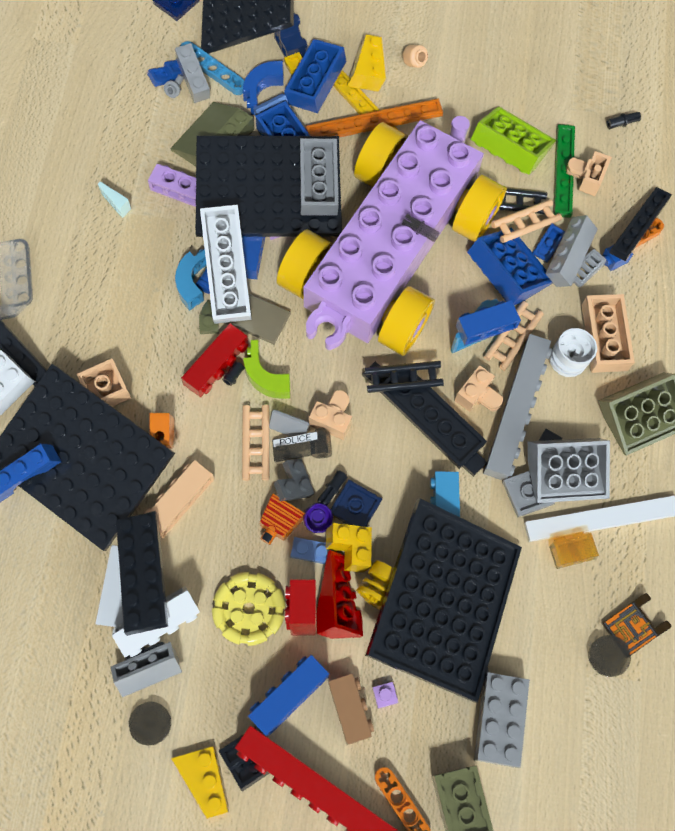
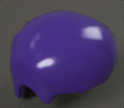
[303,503,333,533]

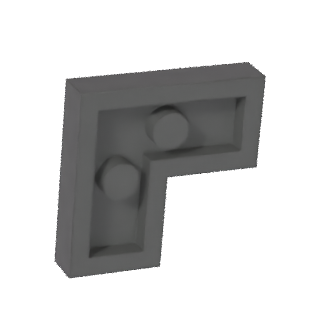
[274,459,315,501]

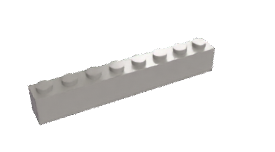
[483,334,552,481]

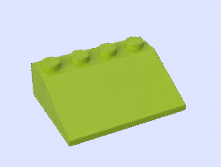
[471,106,556,175]

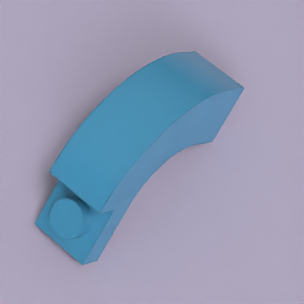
[175,249,207,311]

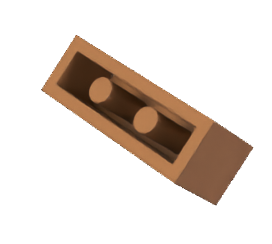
[328,674,374,745]

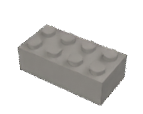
[300,139,339,215]
[474,672,530,768]

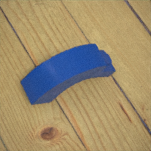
[243,61,284,115]

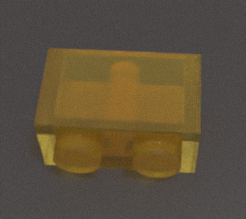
[549,532,599,569]

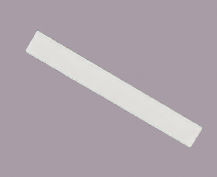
[524,496,675,542]

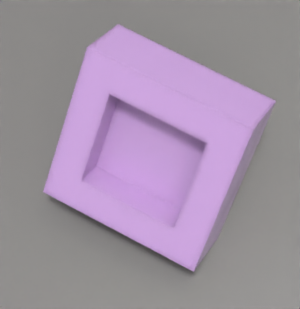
[372,682,398,709]

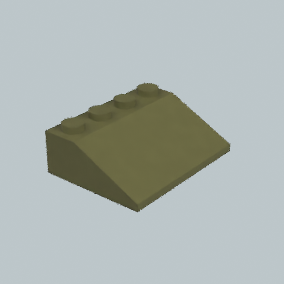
[171,102,254,166]
[598,372,675,456]

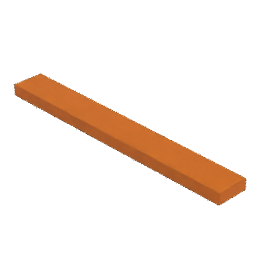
[306,98,443,137]

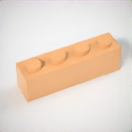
[144,460,214,539]

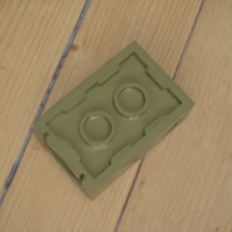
[432,766,493,831]

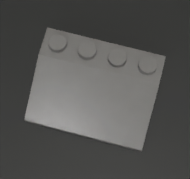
[528,438,610,503]

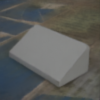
[269,410,309,437]

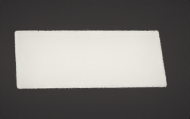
[96,545,123,627]

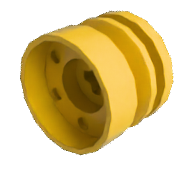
[356,560,394,610]

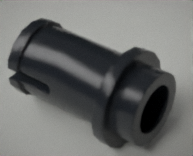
[222,361,245,386]

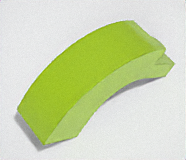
[243,340,290,399]

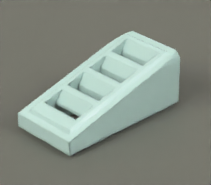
[98,182,131,218]

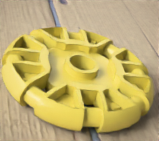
[212,572,286,646]

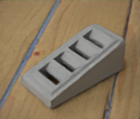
[573,249,607,288]

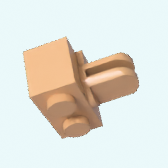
[566,151,612,196]
[455,365,503,412]
[309,390,352,440]

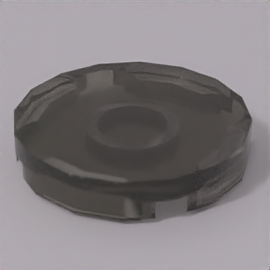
[588,635,631,677]
[129,702,172,746]

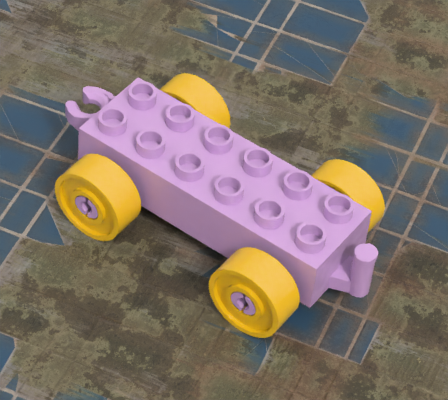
[277,116,507,356]

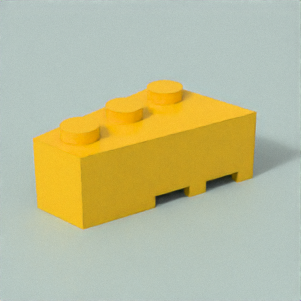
[347,34,386,92]

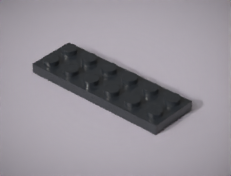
[380,363,487,469]
[116,511,169,636]

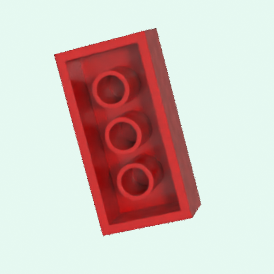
[285,580,316,636]

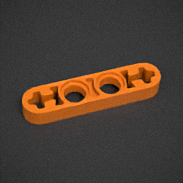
[375,767,431,831]

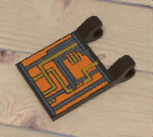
[601,593,672,658]

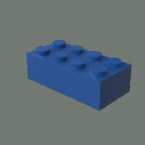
[284,39,346,113]
[255,101,310,136]
[248,655,329,738]

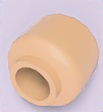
[403,44,428,68]

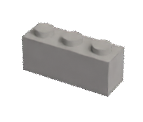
[175,43,210,103]
[111,642,182,697]

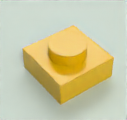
[284,52,302,74]

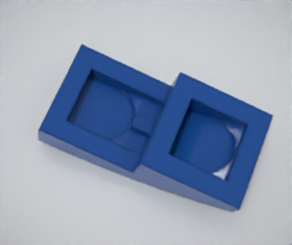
[147,60,183,87]

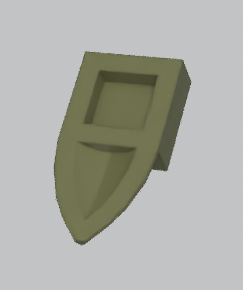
[199,300,219,334]

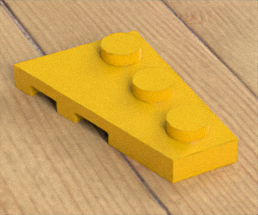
[171,746,229,819]

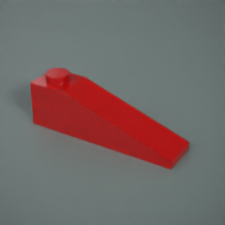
[316,550,363,639]

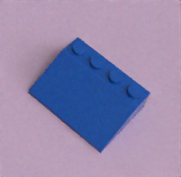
[467,228,553,305]

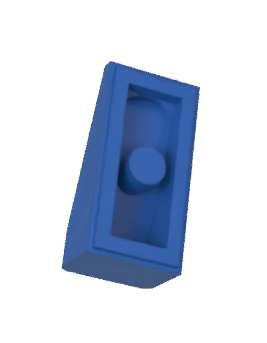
[533,224,565,263]

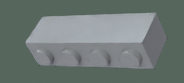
[545,215,598,287]

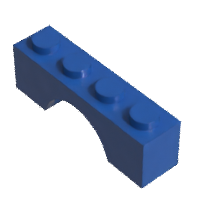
[0,444,62,503]

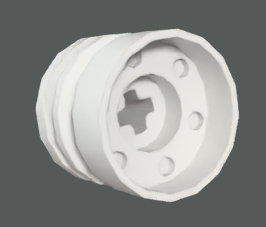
[549,328,597,377]

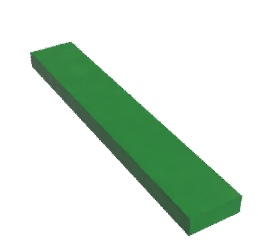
[554,124,575,218]

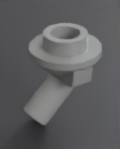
[164,75,184,98]

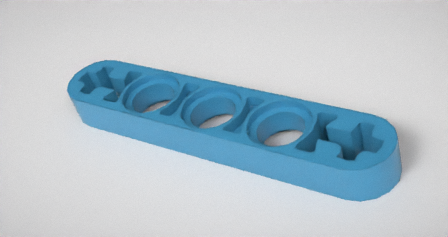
[180,41,245,95]

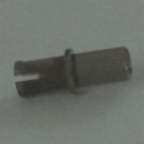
[402,213,439,242]

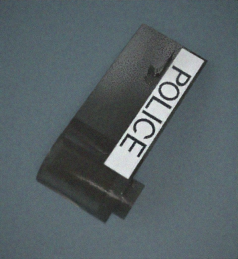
[272,428,332,462]

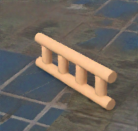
[491,199,562,243]
[484,301,544,371]
[242,405,269,481]

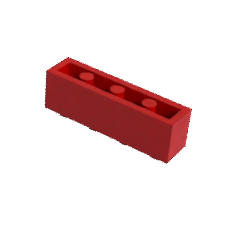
[181,323,249,398]

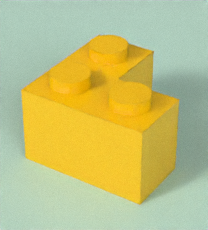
[326,523,372,573]

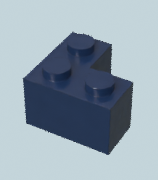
[274,13,307,57]

